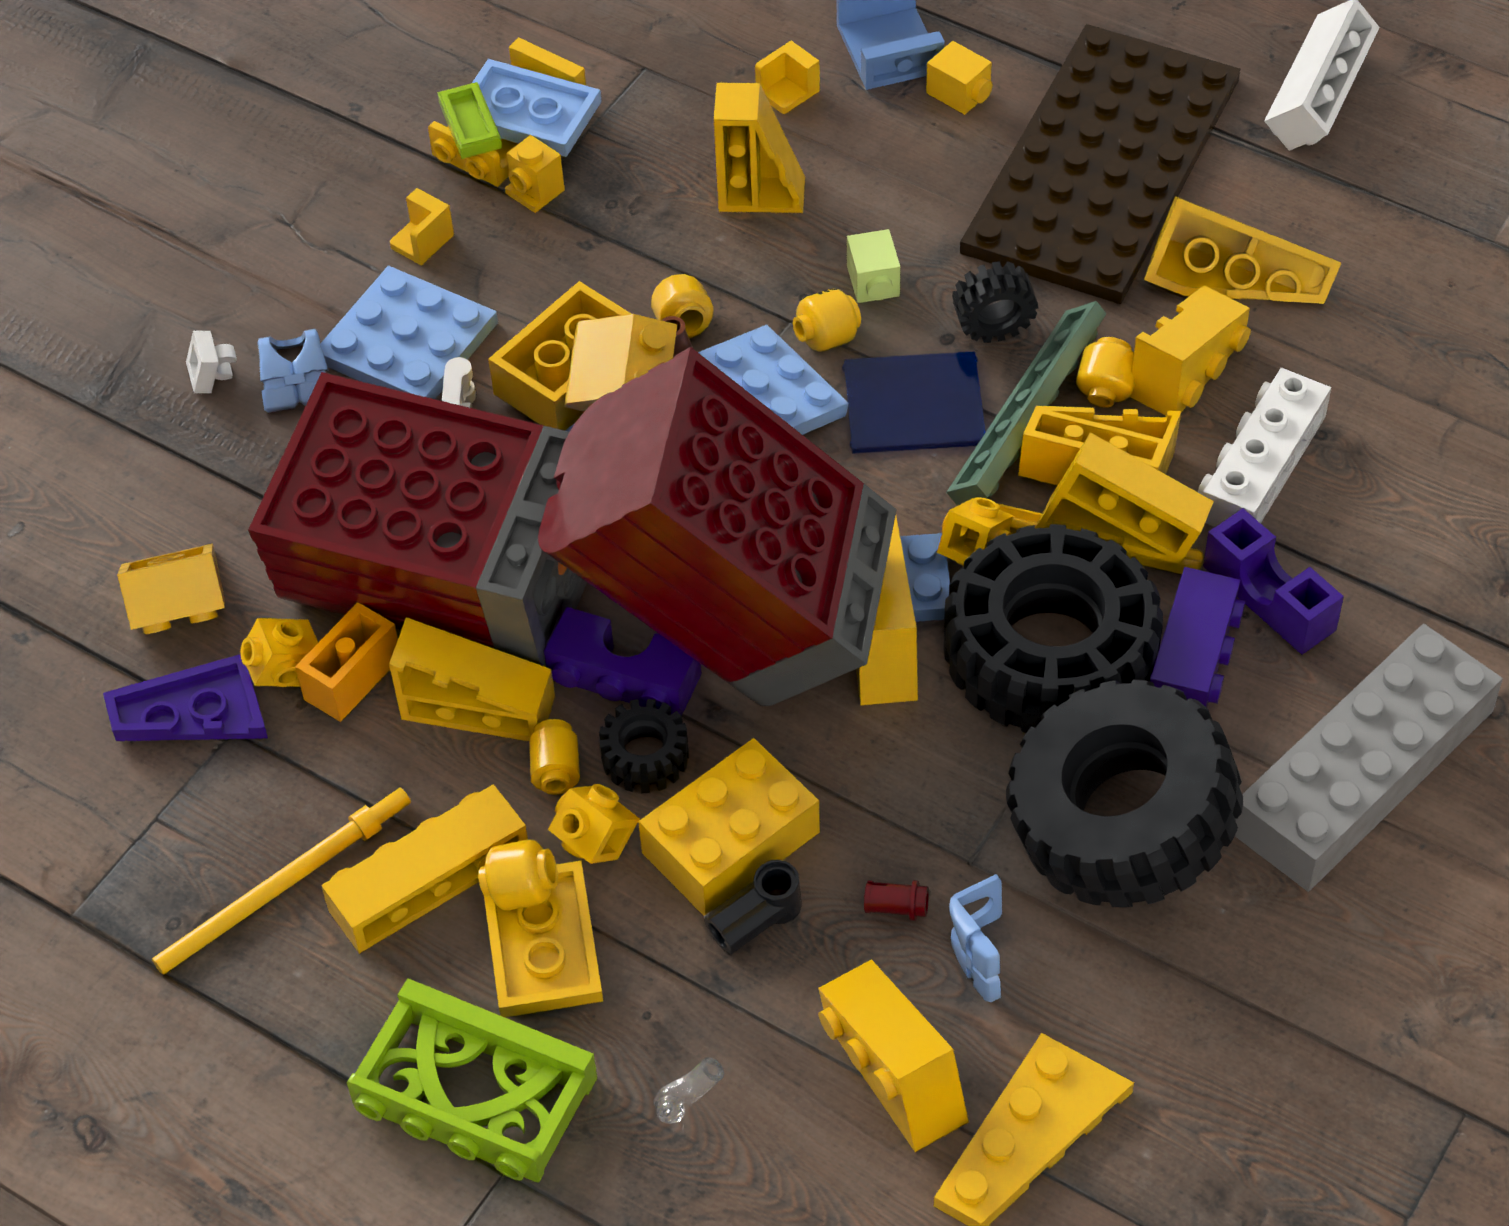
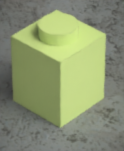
[847,229,900,303]

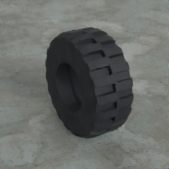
[943,524,1163,733]
[1006,680,1243,907]

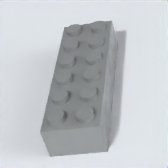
[1235,623,1503,892]

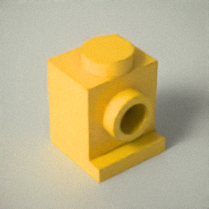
[505,135,565,213]

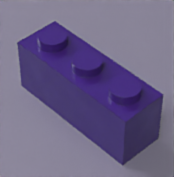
[1150,567,1246,708]

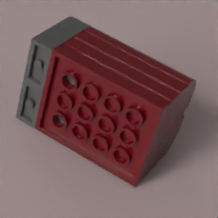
[538,347,897,706]
[248,372,587,667]

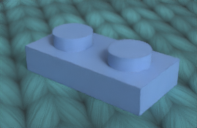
[900,533,950,622]

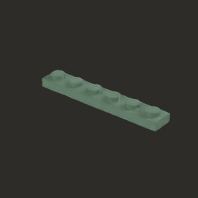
[946,301,1107,505]

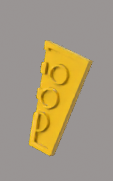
[934,1033,1134,1226]

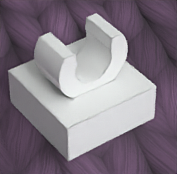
[186,331,237,393]

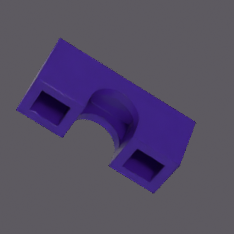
[1203,508,1344,655]
[544,607,702,716]

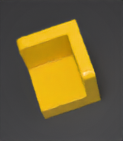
[755,40,820,114]
[390,188,454,266]

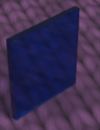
[842,351,986,454]

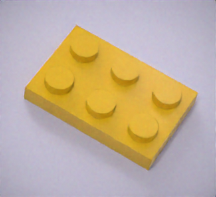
[484,860,603,1018]

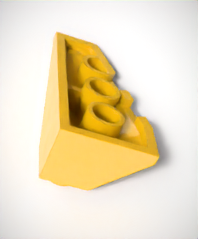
[1144,196,1341,304]

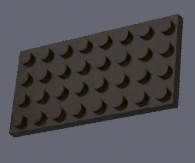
[960,24,1241,304]

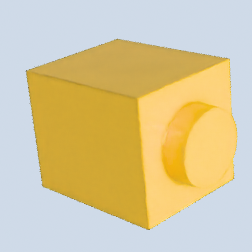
[926,41,993,115]

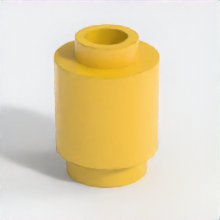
[529,719,580,795]

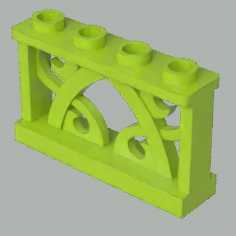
[347,978,597,1183]

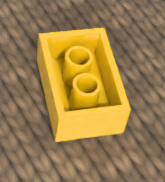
[488,281,631,431]
[638,738,820,916]

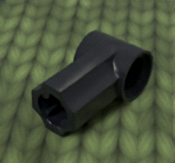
[704,860,802,954]

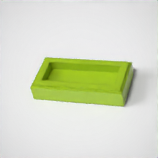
[437,82,502,159]

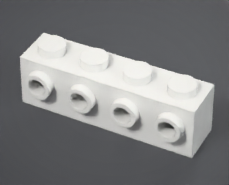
[1264,0,1380,151]
[1198,368,1331,527]

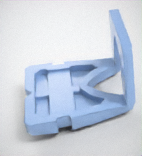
[258,329,329,413]
[949,874,1002,1002]

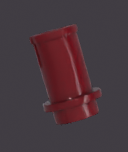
[864,880,929,921]

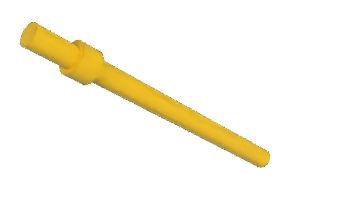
[152,787,411,975]

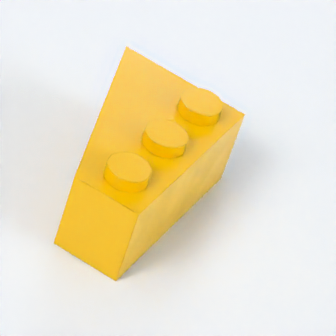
[389,617,555,741]

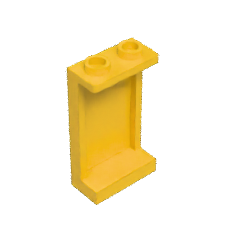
[428,37,586,187]

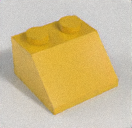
[564,314,677,411]
[117,543,225,634]

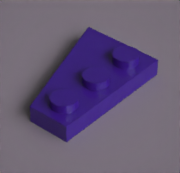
[103,654,268,741]

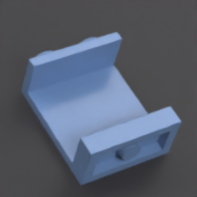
[836,0,945,90]

